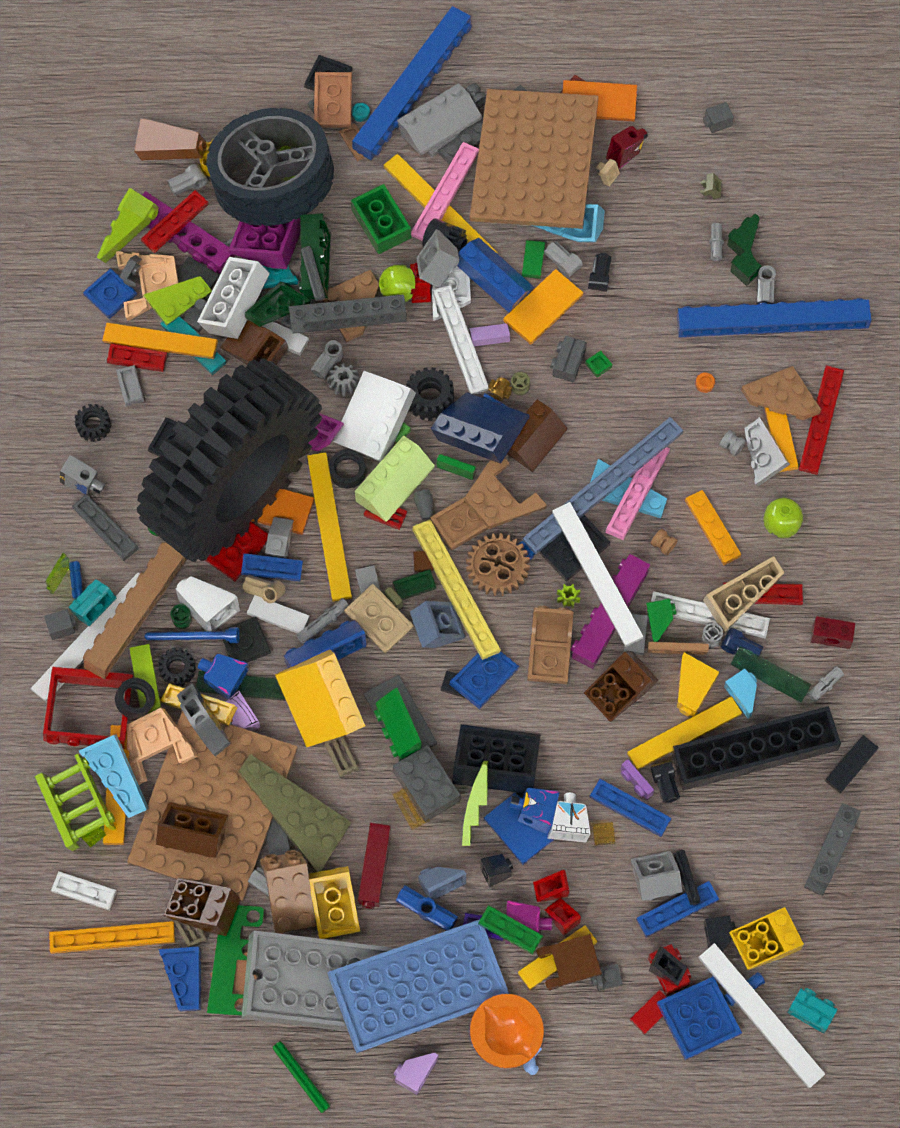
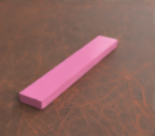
[411,142,479,241]
[605,447,670,540]

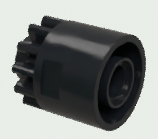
[422,218,468,252]

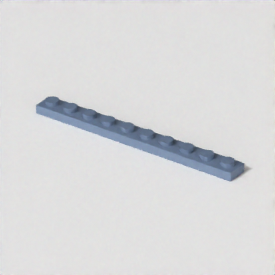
[523,417,683,555]

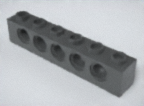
[289,295,407,334]

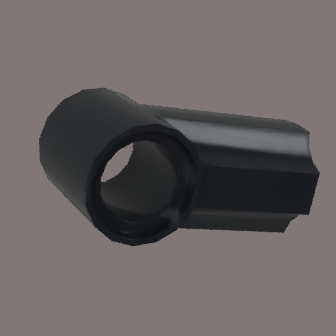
[588,253,611,292]
[650,761,680,804]

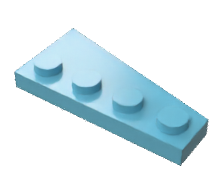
[590,459,667,518]
[79,734,149,818]

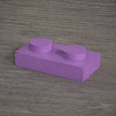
[621,759,654,800]

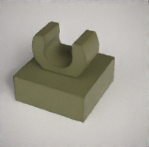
[700,173,722,199]

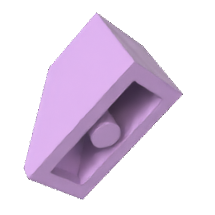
[394,1053,438,1095]

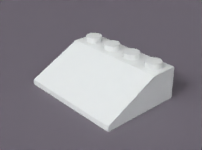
[333,371,416,462]

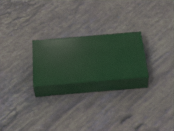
[393,569,436,600]

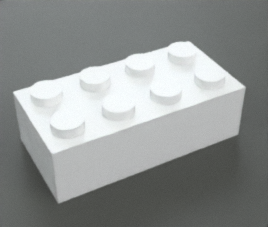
[197,257,270,339]

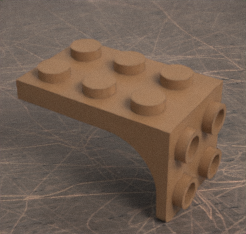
[527,606,574,684]
[260,850,316,933]

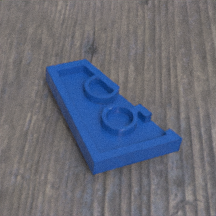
[158,947,201,1012]

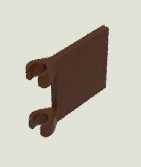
[536,934,602,991]

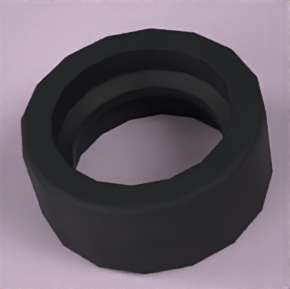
[329,449,366,489]
[114,678,155,719]

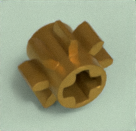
[488,377,512,401]

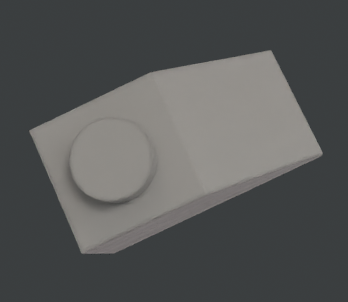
[265,517,294,559]

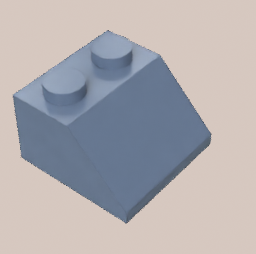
[410,601,465,648]

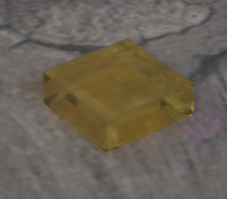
[592,822,615,846]

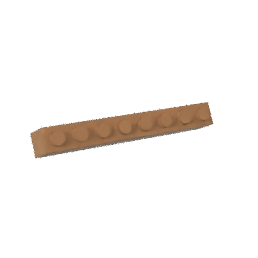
[83,542,187,679]

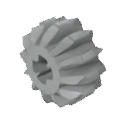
[327,363,360,397]

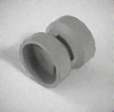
[719,430,746,456]
[702,623,723,648]

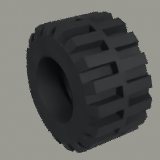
[406,368,454,421]

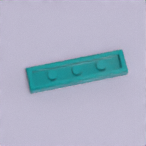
[160,317,226,376]

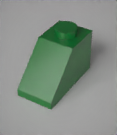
[646,599,677,642]

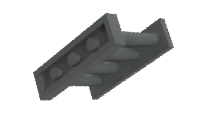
[804,803,861,896]

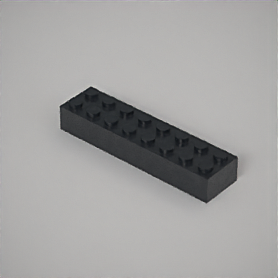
[671,706,841,791]

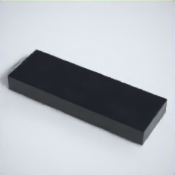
[825,735,879,794]

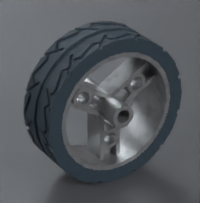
[206,108,334,226]

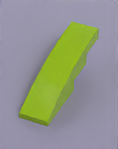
[130,644,161,715]
[462,761,488,846]

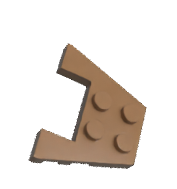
[464,458,547,529]

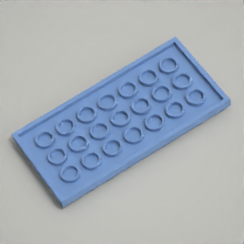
[327,920,509,1054]

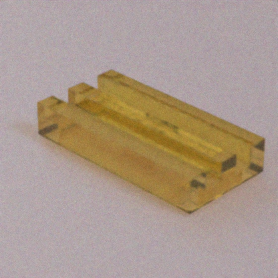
[393,789,430,830]

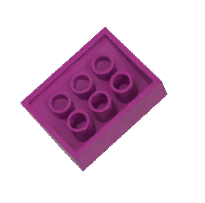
[229,214,308,269]

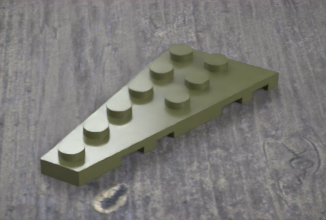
[238,754,352,872]

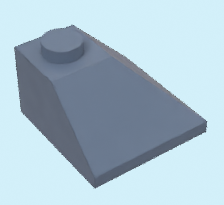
[418,867,466,901]

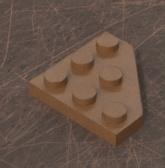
[322,270,379,343]
[741,366,821,420]

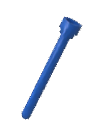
[144,627,240,643]

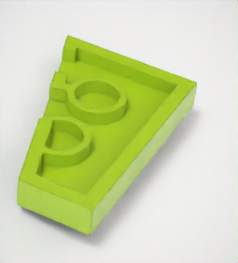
[143,276,212,326]

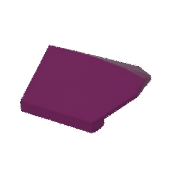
[308,413,344,452]

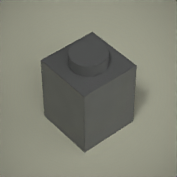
[703,102,734,133]
[44,609,77,640]

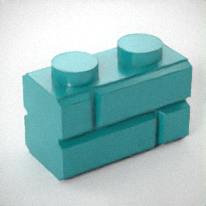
[68,579,117,627]
[787,988,838,1034]

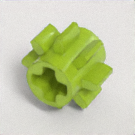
[557,584,580,609]

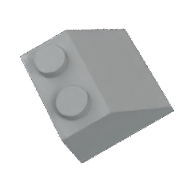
[416,229,459,287]
[631,851,682,901]

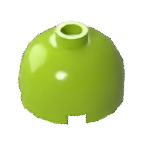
[379,265,415,302]
[763,498,803,538]

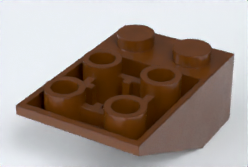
[220,319,289,365]
[584,651,659,722]
[163,878,240,936]

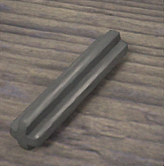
[301,246,325,301]

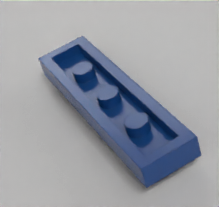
[590,779,671,837]
[636,881,719,938]

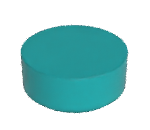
[352,103,370,122]

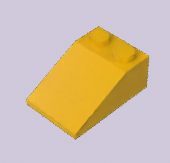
[308,866,360,939]

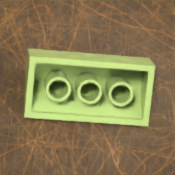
[355,436,435,522]

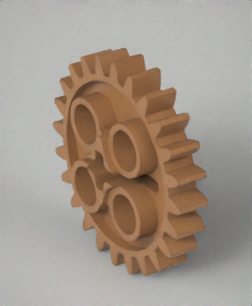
[466,533,530,596]

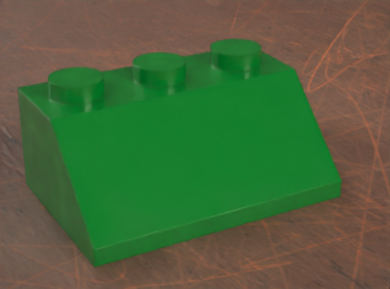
[374,688,422,762]

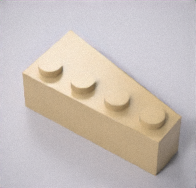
[703,556,784,633]

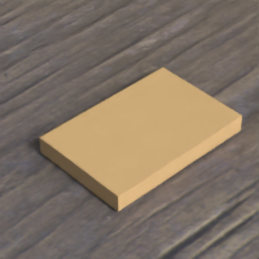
[344,584,414,654]

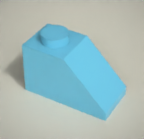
[724,669,757,719]

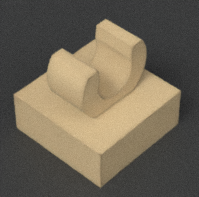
[596,159,620,186]

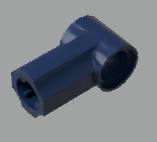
[720,628,763,663]

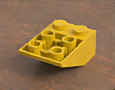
[729,907,804,970]

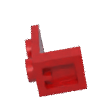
[410,262,431,303]

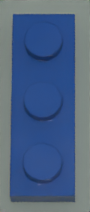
[241,554,303,582]

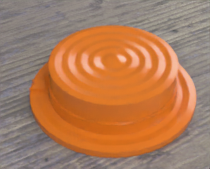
[470,994,544,1068]

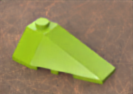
[97,188,159,263]

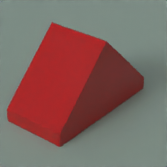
[533,870,569,902]
[545,898,581,936]

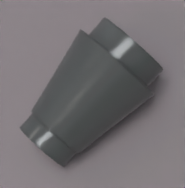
[413,490,433,520]

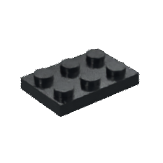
[540,515,611,582]

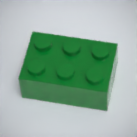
[351,184,411,255]

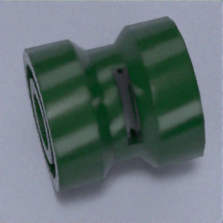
[170,604,192,629]

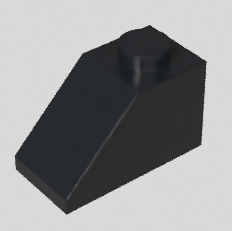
[480,854,513,887]
[704,915,736,953]

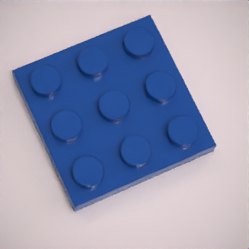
[657,977,742,1060]

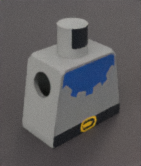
[60,455,106,495]

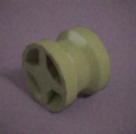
[511,372,530,396]

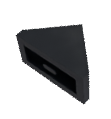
[649,947,687,986]

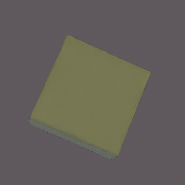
[385,587,403,610]

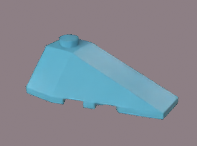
[531,204,605,242]

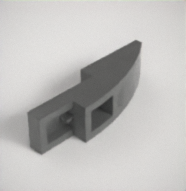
[177,683,231,757]

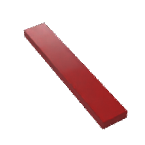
[799,365,844,475]

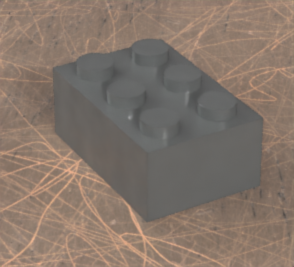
[393,745,460,822]

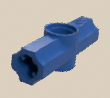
[396,886,458,931]

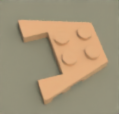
[116,251,179,321]
[127,708,198,785]

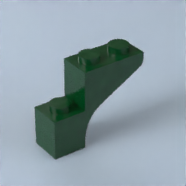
[727,213,762,286]

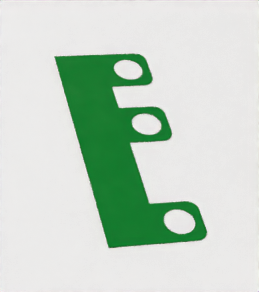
[207,905,264,1016]

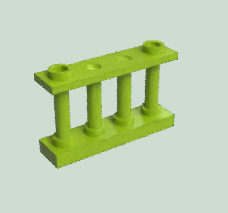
[35,754,116,851]

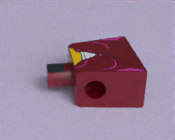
[606,126,648,169]

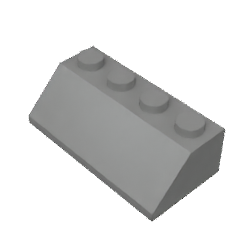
[397,83,482,156]

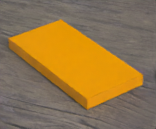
[503,269,583,345]

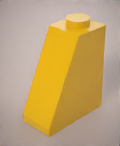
[677,652,719,717]

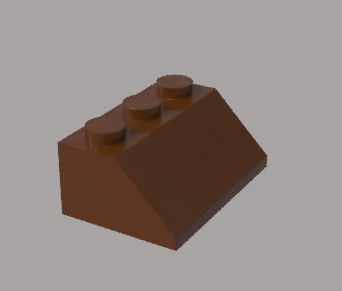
[507,399,568,472]
[156,802,228,858]

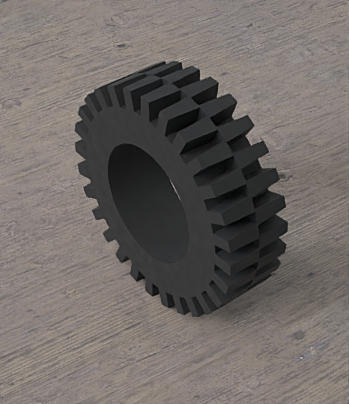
[137,359,322,562]

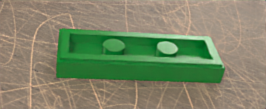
[478,905,543,955]

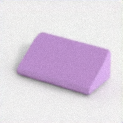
[469,324,510,346]

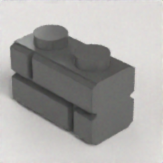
[550,336,587,383]

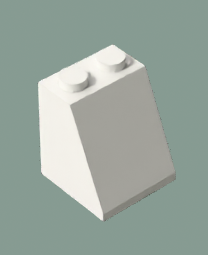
[176,576,240,632]

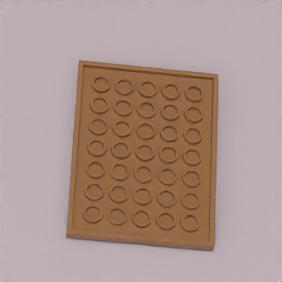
[470,89,598,229]
[127,711,298,902]

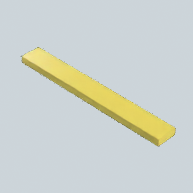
[412,520,501,660]

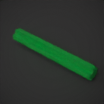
[273,1041,330,1113]

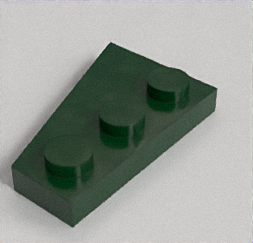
[245,281,311,327]

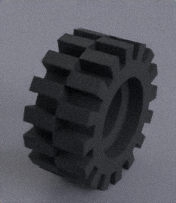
[75,404,111,442]
[158,648,196,686]

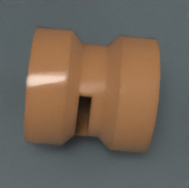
[650,528,678,556]

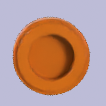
[695,373,715,393]

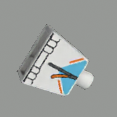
[548,793,590,843]

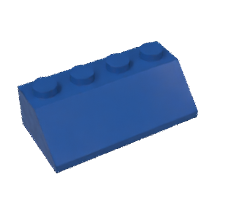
[457,238,535,313]
[283,620,366,668]

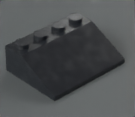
[452,724,541,793]

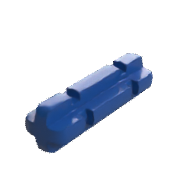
[69,561,83,599]

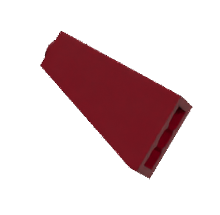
[358,823,392,909]

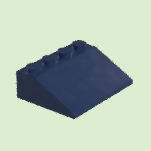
[431,392,530,464]

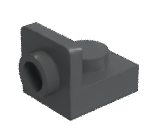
[119,255,142,287]
[591,964,623,991]

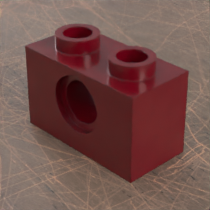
[810,616,855,649]

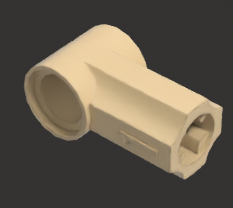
[243,575,286,603]

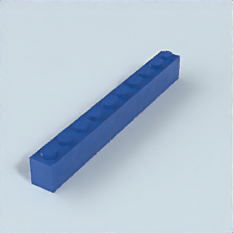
[352,6,472,160]
[677,298,871,337]

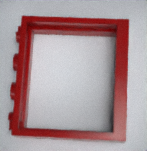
[43,667,133,749]

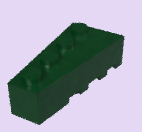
[299,213,331,300]

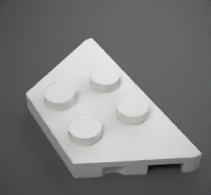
[432,266,471,321]

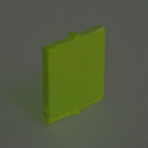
[45,553,69,594]

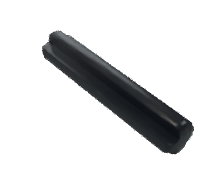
[674,850,700,905]

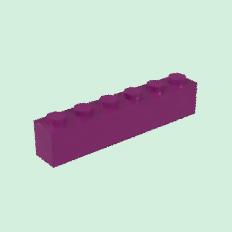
[571,554,650,669]

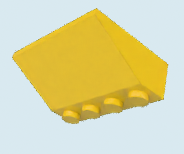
[275,650,365,747]

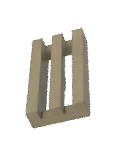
[324,736,359,778]
[173,920,207,947]

